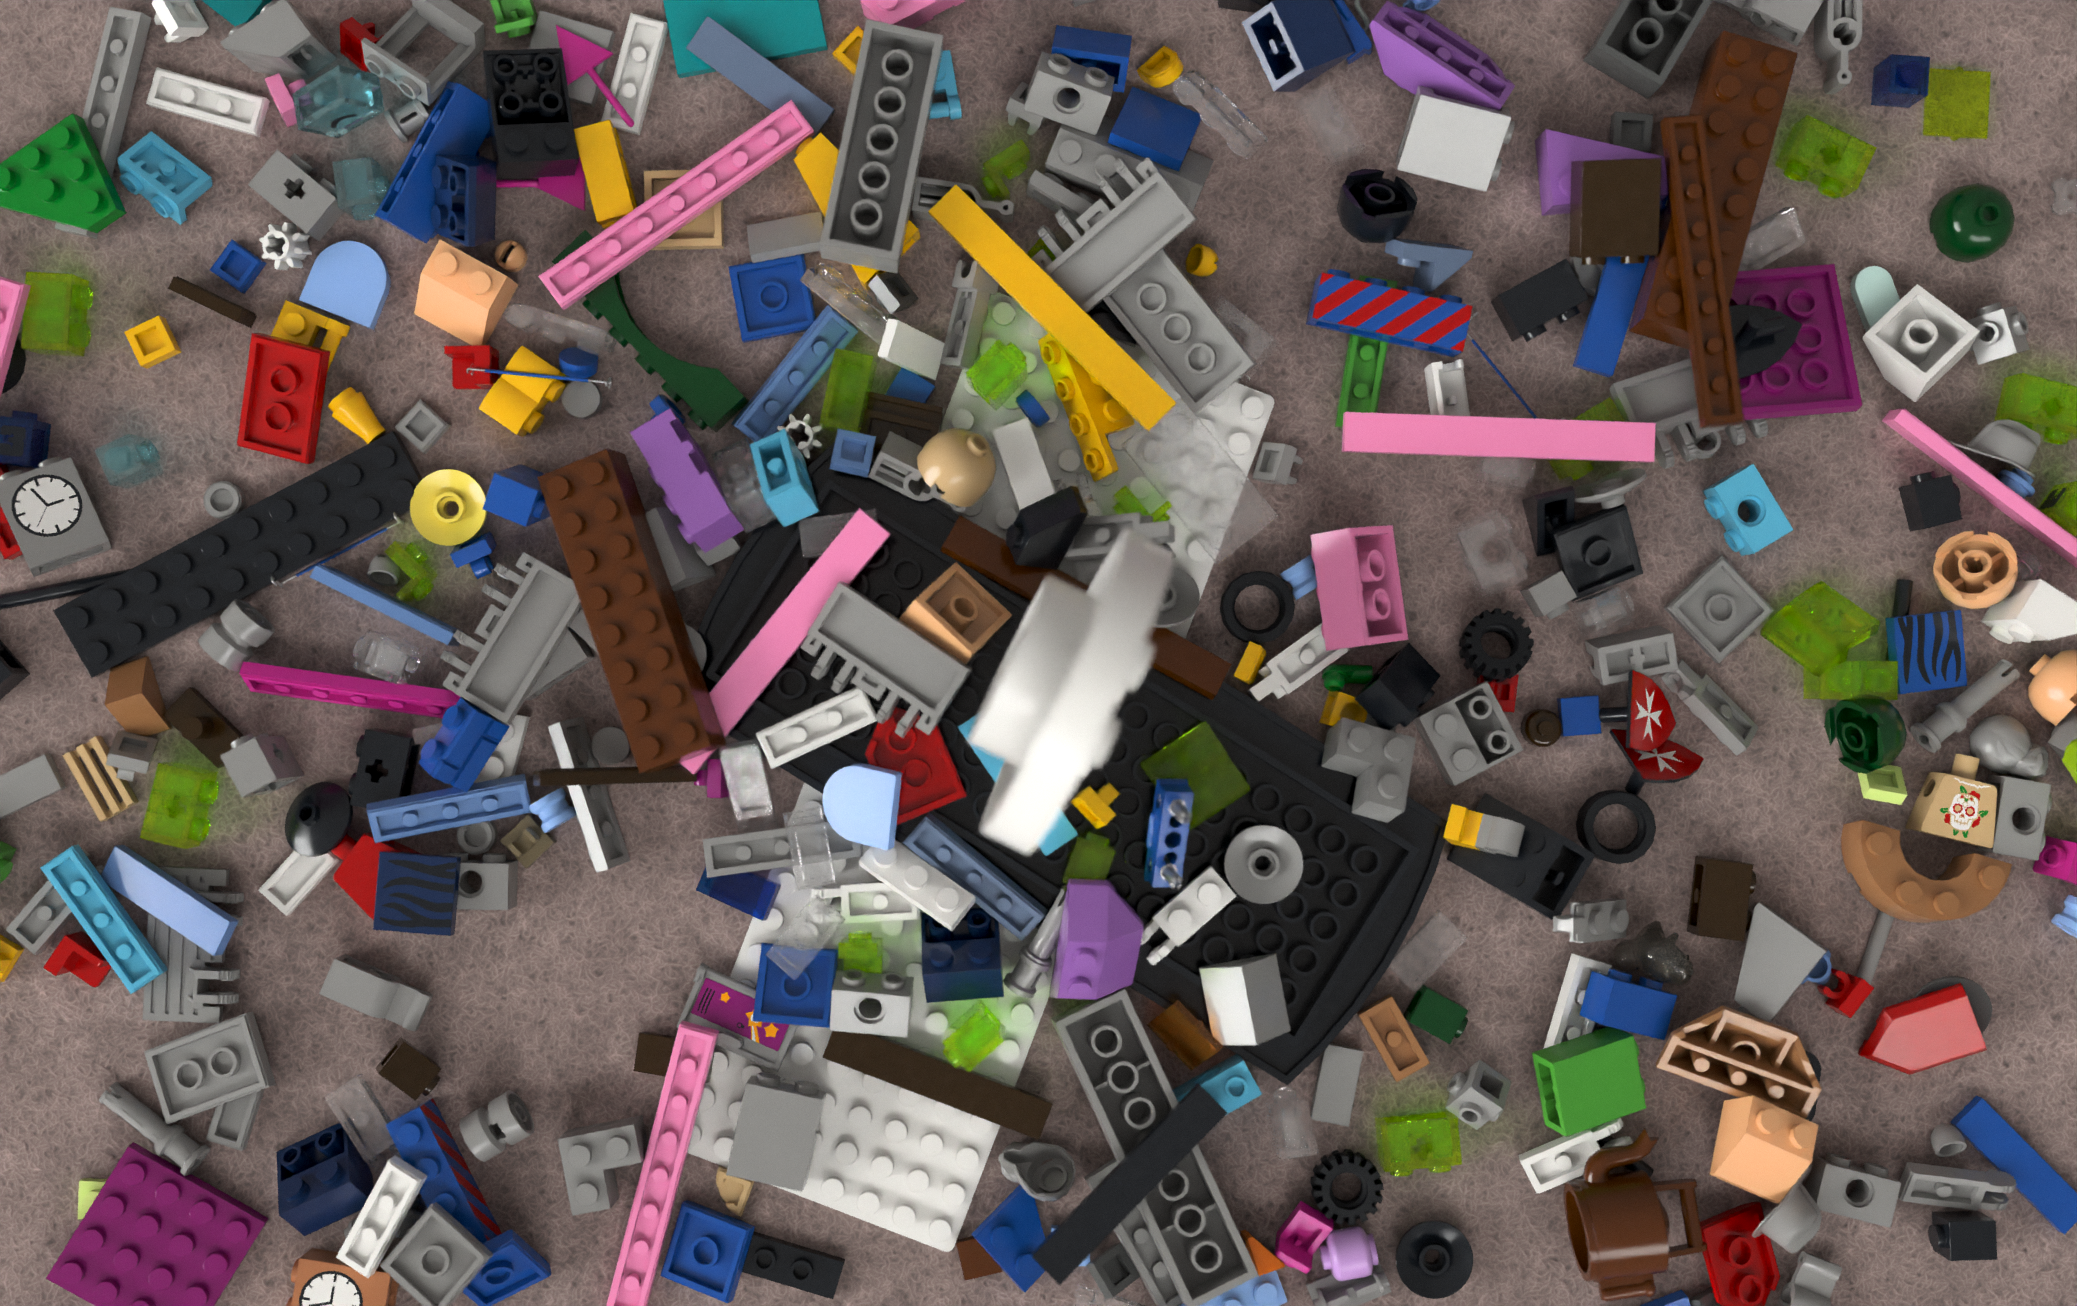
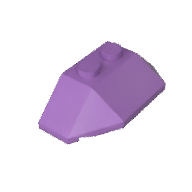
[1369,1,1515,110]
[1049,879,1144,1000]

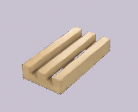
[62,736,139,822]

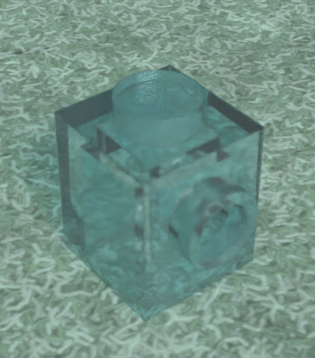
[332,157,391,220]
[94,434,164,489]

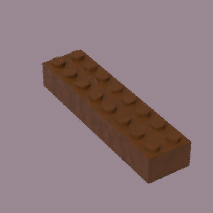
[1628,30,1798,350]
[537,448,727,773]

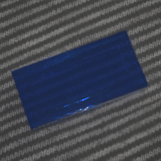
[696,867,781,921]

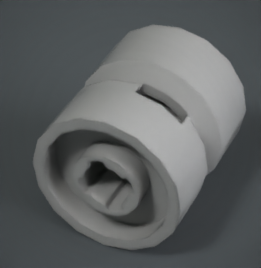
[198,599,275,672]
[459,1090,534,1162]

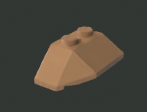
[1655,1005,1822,1119]

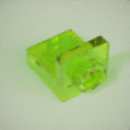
[981,139,1030,201]

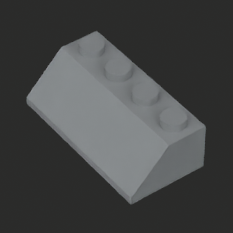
[1045,116,1214,231]

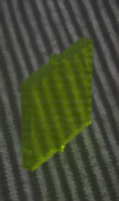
[1923,66,1991,141]

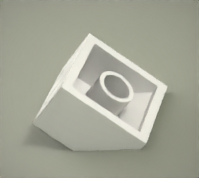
[1862,284,1980,402]
[1981,579,2077,644]

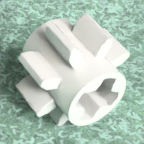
[259,222,312,270]
[777,414,824,461]

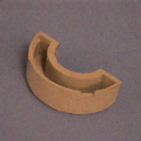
[1841,820,2012,923]

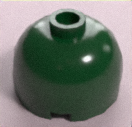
[1929,183,2015,263]
[1824,694,1907,774]

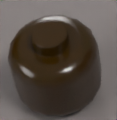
[1521,709,1562,747]

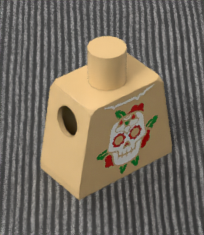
[1906,754,1997,849]

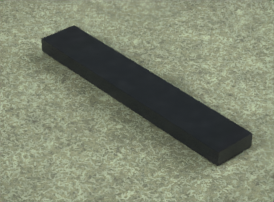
[1031,1083,1227,1285]

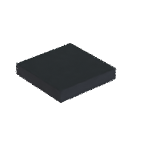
[1549,504,1643,602]

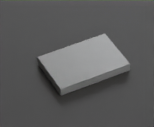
[144,1012,276,1125]

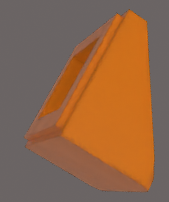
[1240,1230,1285,1276]

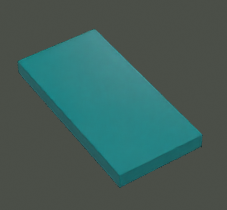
[663,0,828,78]

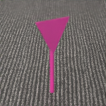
[496,158,585,211]

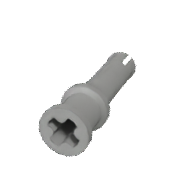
[1910,659,2020,753]
[1003,885,1067,998]
[99,1082,211,1176]

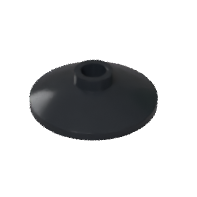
[285,782,353,857]
[1395,1220,1473,1299]

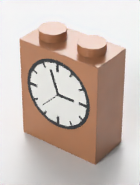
[286,1248,399,1306]

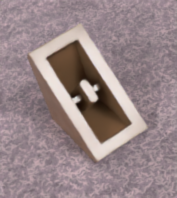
[105,656,172,737]

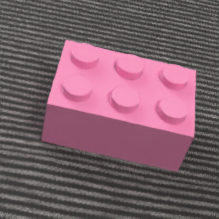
[1310,525,1408,651]

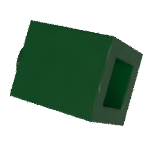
[1403,983,1468,1044]

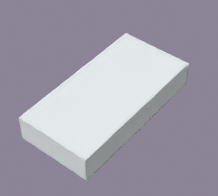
[877,319,945,380]
[258,851,341,916]

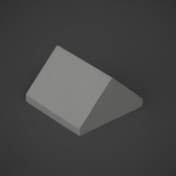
[645,507,716,592]
[1199,953,1291,1045]

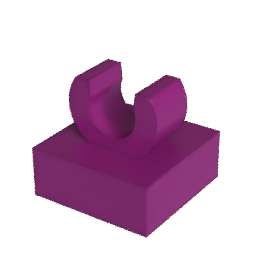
[694,758,740,798]

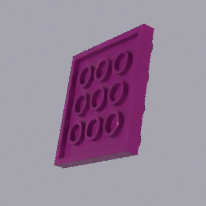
[1690,264,1862,420]
[46,1142,268,1306]

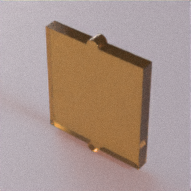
[1147,1000,1223,1071]

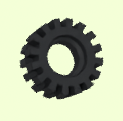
[1310,1149,1384,1225]

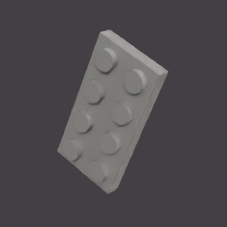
[1103,248,1257,414]

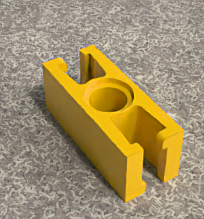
[574,120,638,230]

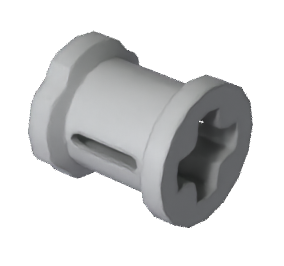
[384,98,431,143]

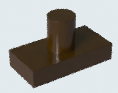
[163,687,244,768]

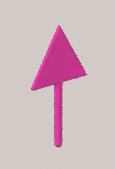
[556,25,634,127]

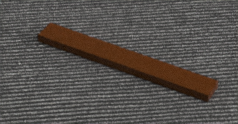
[1660,114,1745,428]
[940,516,1231,700]

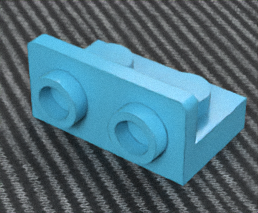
[117,131,213,225]

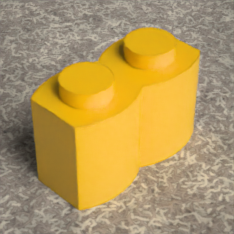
[479,345,566,437]

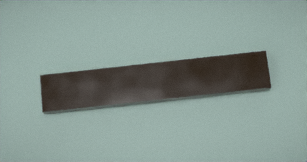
[822,1031,1053,1140]

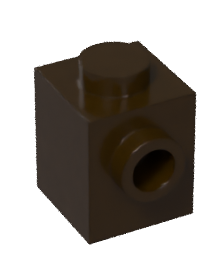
[375,1037,441,1101]

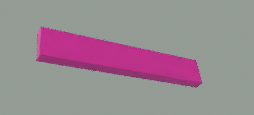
[239,661,460,718]

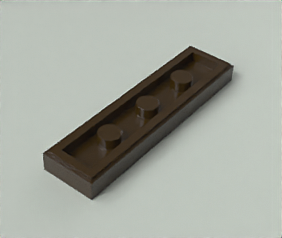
[533,765,697,786]

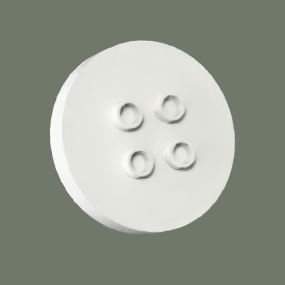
[967,529,1174,854]

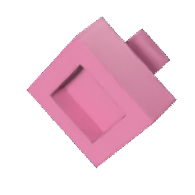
[265,73,314,127]

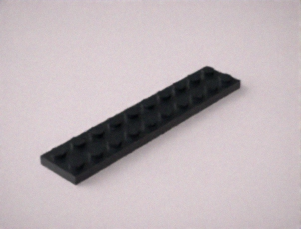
[53,431,423,678]

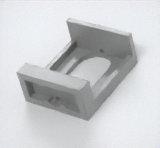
[361,0,486,106]

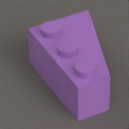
[1535,129,1668,216]
[630,408,745,553]

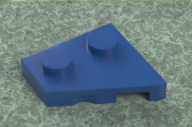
[971,1185,1045,1292]

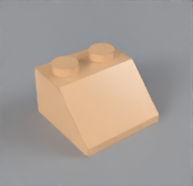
[414,240,518,345]
[899,562,1012,664]
[1709,1096,1818,1203]

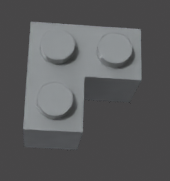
[1321,717,1416,823]
[558,1115,648,1216]

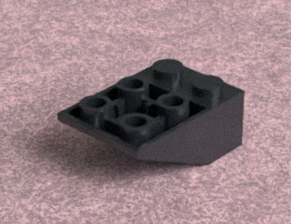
[483,48,578,180]
[1446,793,1595,920]

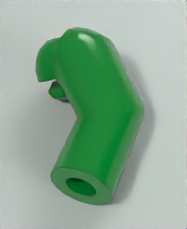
[1322,664,1373,692]

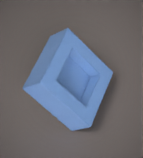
[829,428,876,477]

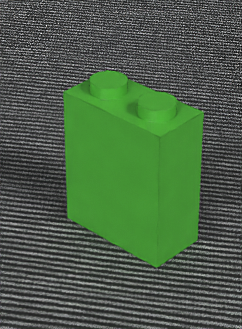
[1532,1027,1646,1137]

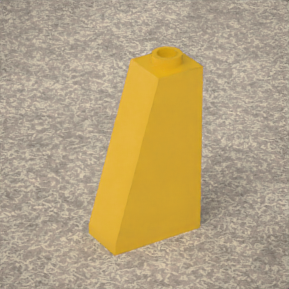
[793,132,921,291]

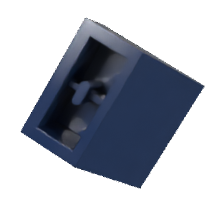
[1242,0,1356,92]
[431,155,497,247]
[921,908,1004,1003]
[277,1120,374,1236]

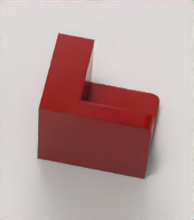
[444,345,499,390]
[43,931,112,987]

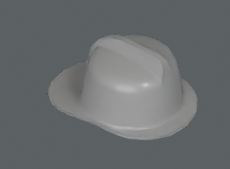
[1946,419,2041,477]
[1752,1165,1821,1253]

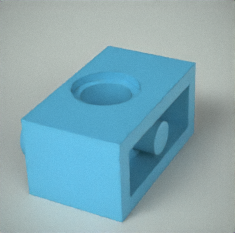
[750,429,819,527]
[1703,464,1793,556]
[1173,1054,1262,1115]

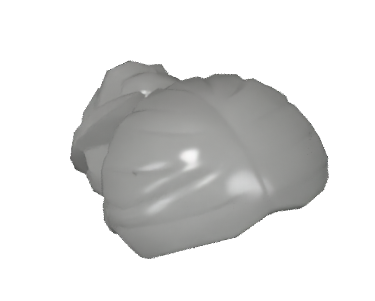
[1969,714,2048,780]
[998,1141,1076,1202]

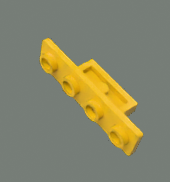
[1038,333,1135,482]

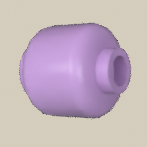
[1319,1226,1378,1281]

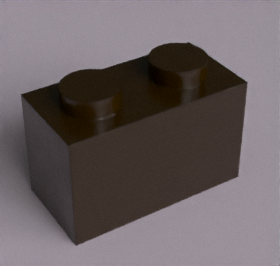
[1687,856,1756,941]

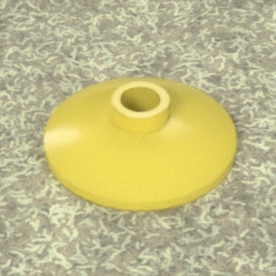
[410,469,487,546]

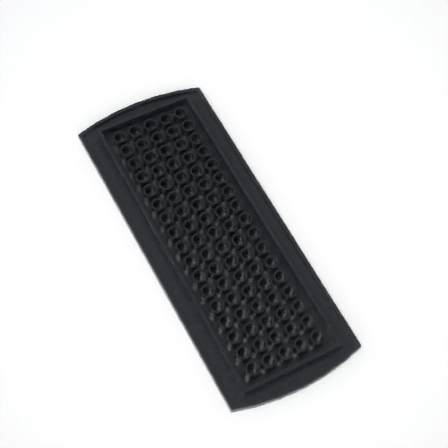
[697,442,1447,1086]

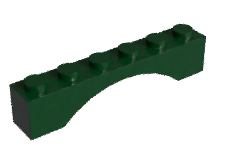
[552,230,749,433]

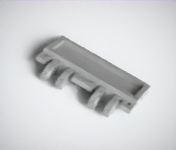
[1031,157,1198,313]
[1609,358,1769,469]
[440,552,582,724]
[800,582,972,738]
[143,866,244,1023]

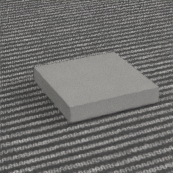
[529,10,615,107]
[1664,555,1774,663]
[380,1202,494,1306]

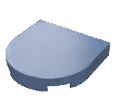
[299,241,391,330]
[823,763,902,851]

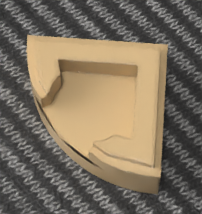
[716,1166,755,1217]

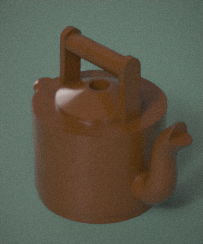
[1564,1128,1707,1301]

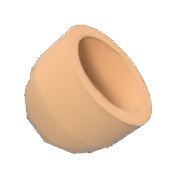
[494,240,527,272]

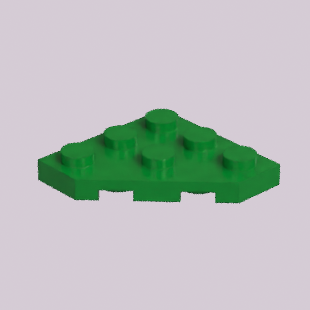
[0,113,127,233]

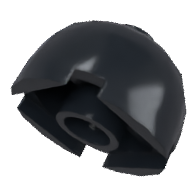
[1337,169,1417,243]

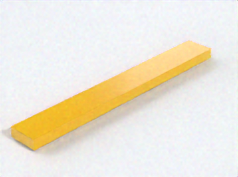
[928,184,1176,432]

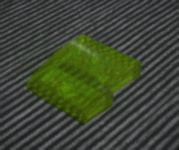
[1760,581,1880,677]
[1141,721,1251,832]

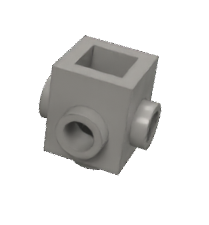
[1966,302,2030,365]
[1445,1060,1512,1130]

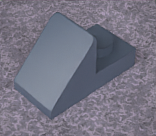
[1384,238,1473,293]

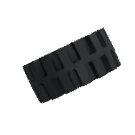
[1459,608,1534,682]

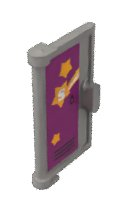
[676,963,800,1072]

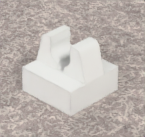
[151,0,209,43]

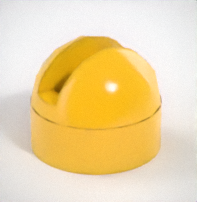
[1186,244,1218,277]

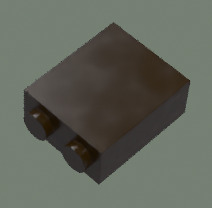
[1569,158,1662,265]

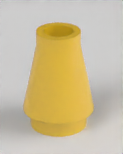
[328,387,386,444]

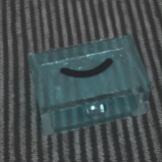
[292,65,384,138]

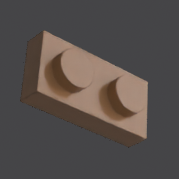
[1357,994,1430,1082]

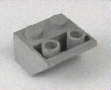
[220,0,337,80]
[1413,681,1523,786]

